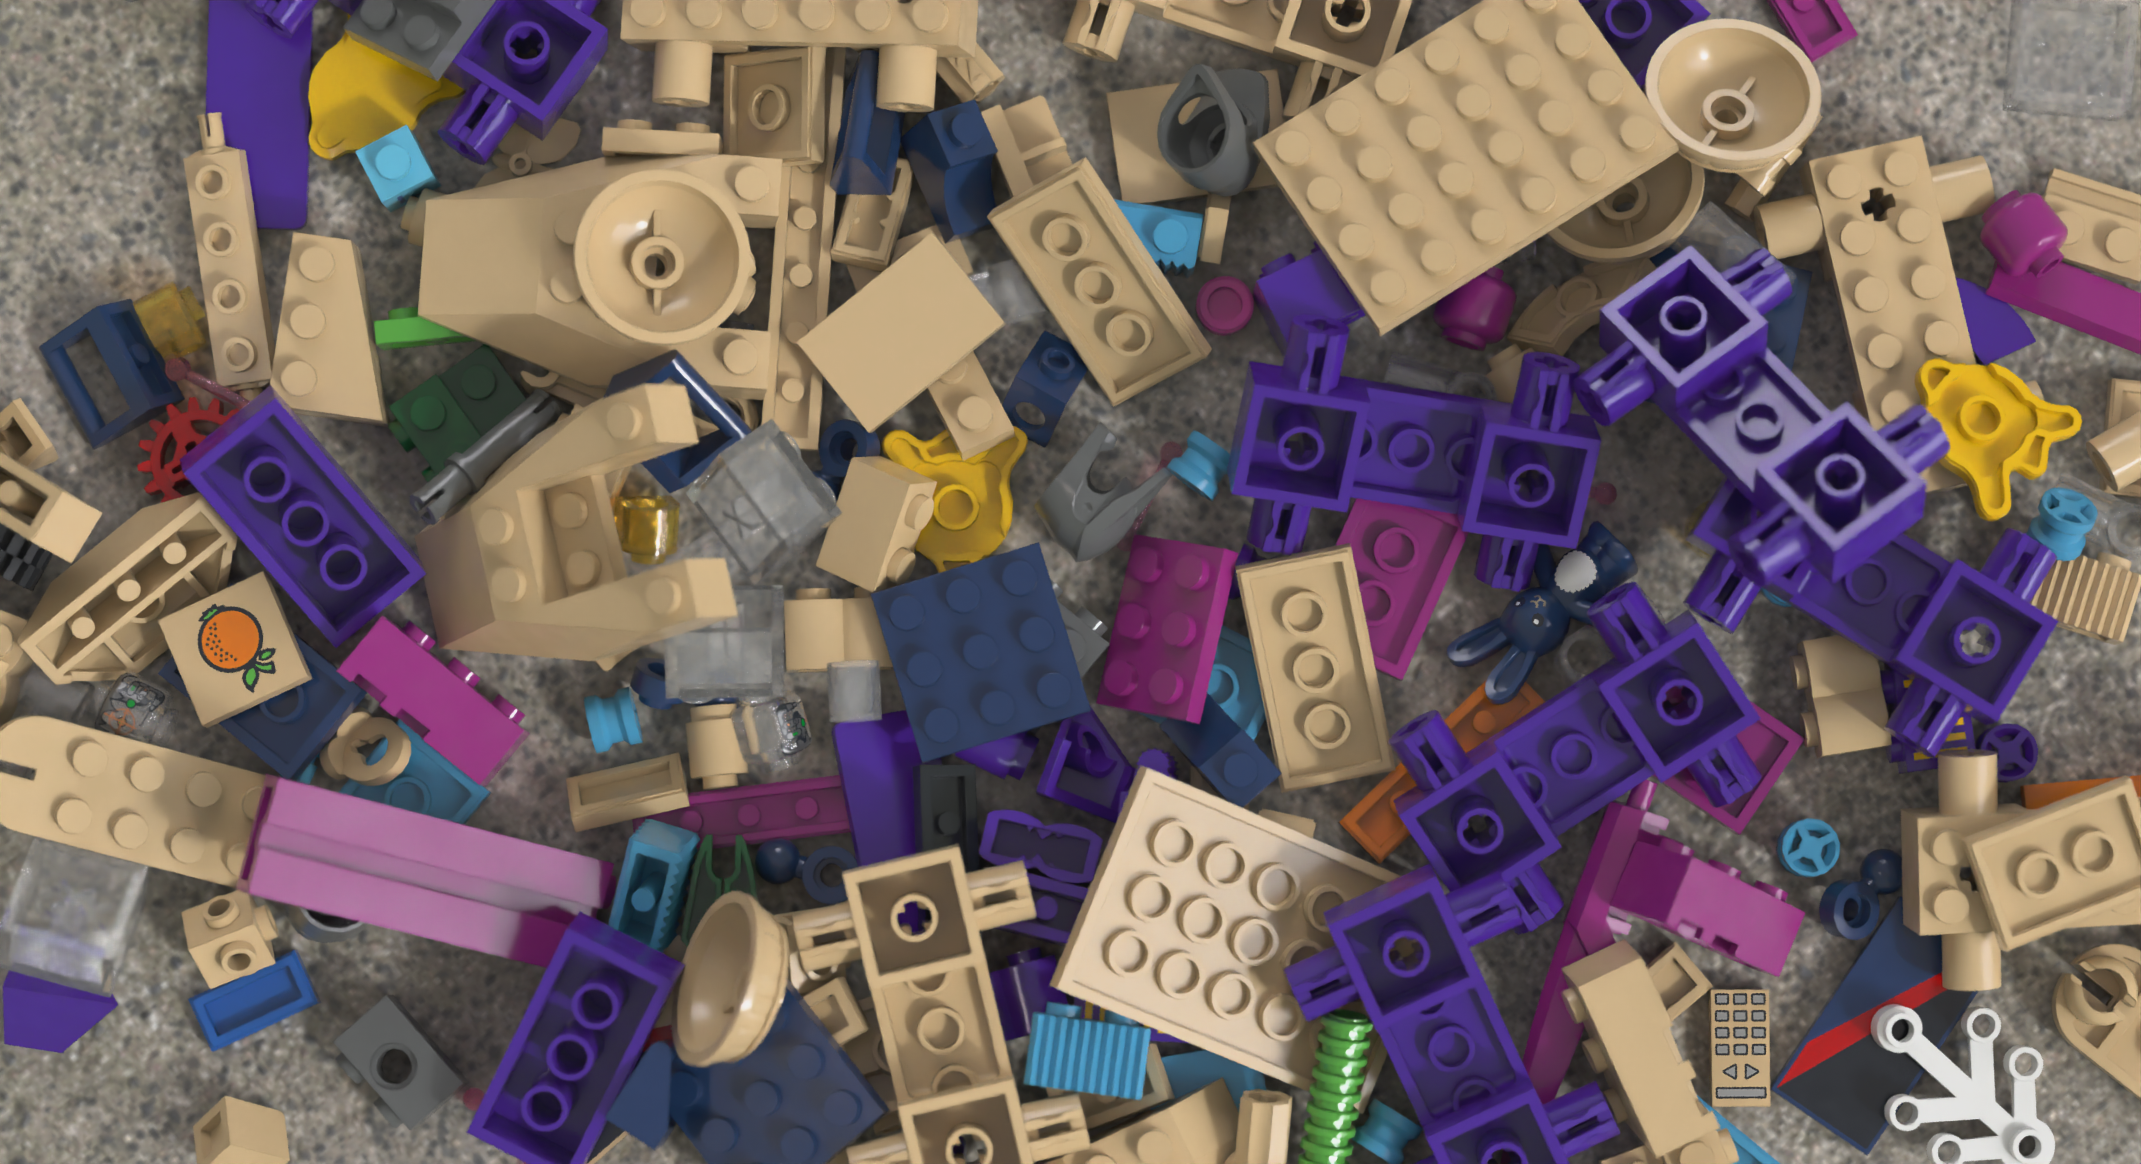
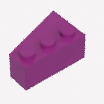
[337,616,530,787]
[1610,837,1805,977]

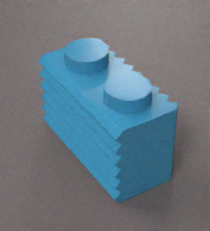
[1114,199,1204,278]
[608,819,701,953]
[1024,1002,1151,1100]

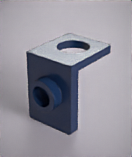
[1002,330,1089,447]

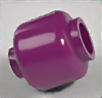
[1980,190,2068,278]
[1433,266,1517,351]

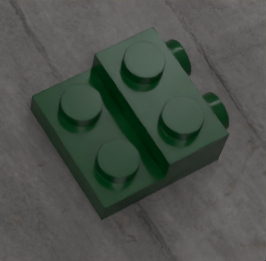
[388,344,547,483]

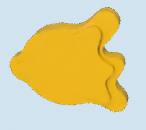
[308,14,465,161]
[1914,358,2082,521]
[882,426,1028,573]

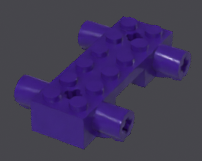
[244,0,608,165]
[1573,245,1950,588]
[1227,314,1602,592]
[1683,476,2059,758]
[1388,581,1762,935]
[1283,863,1620,1164]

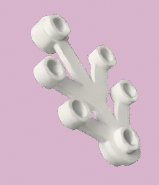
[1871,1004,2055,1164]

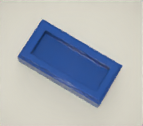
[188,950,321,1052]

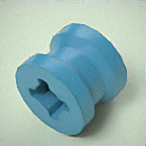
[1166,430,1230,501]
[2026,487,2098,561]
[584,687,643,753]
[1776,818,1840,877]
[1351,1098,1423,1164]

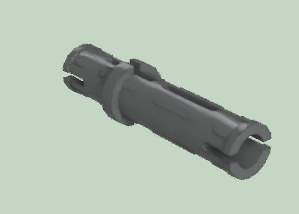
[409,388,561,525]

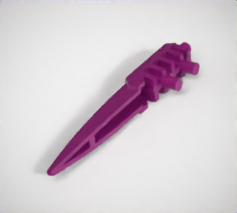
[1500,779,1683,1164]

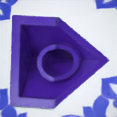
[1036,706,1136,823]
[3,929,119,1053]

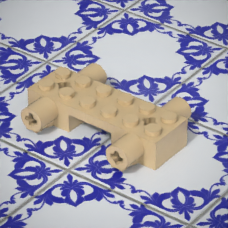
[620,0,978,113]
[1062,0,1412,121]
[1754,135,2044,495]
[1901,749,2141,991]
[792,844,1091,1164]

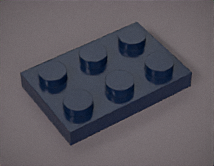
[158,583,367,781]

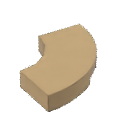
[1507,257,1657,356]

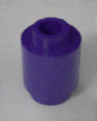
[954,731,1040,781]

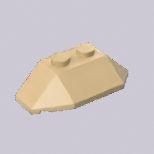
[17,492,238,685]
[1034,1077,1239,1164]

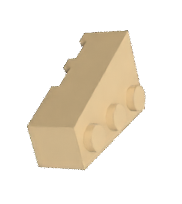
[270,232,390,427]
[1561,939,1720,1158]

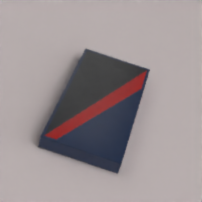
[1770,896,1978,1156]

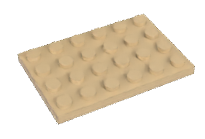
[1253,0,1679,336]
[1050,766,1418,1114]

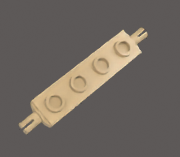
[183,112,275,408]

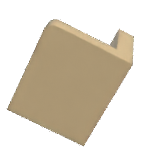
[193,1096,290,1164]

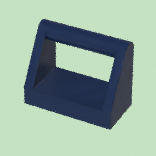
[830,50,906,195]
[39,299,185,449]
[603,349,752,493]
[605,1039,678,1150]

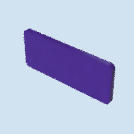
[205,0,314,230]
[831,710,942,932]

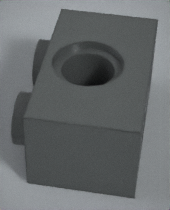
[333,995,469,1130]

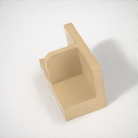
[981,96,1072,198]

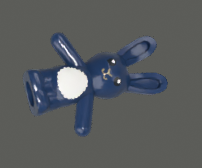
[1447,521,1638,705]

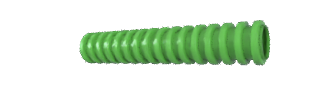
[1298,1009,1373,1164]

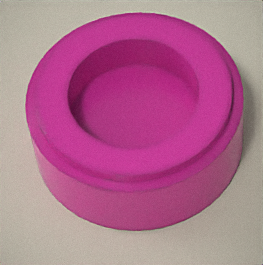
[1196,276,1254,336]

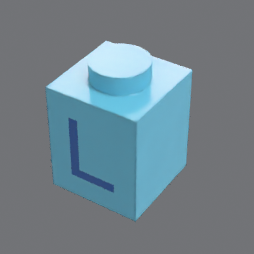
[355,125,442,212]

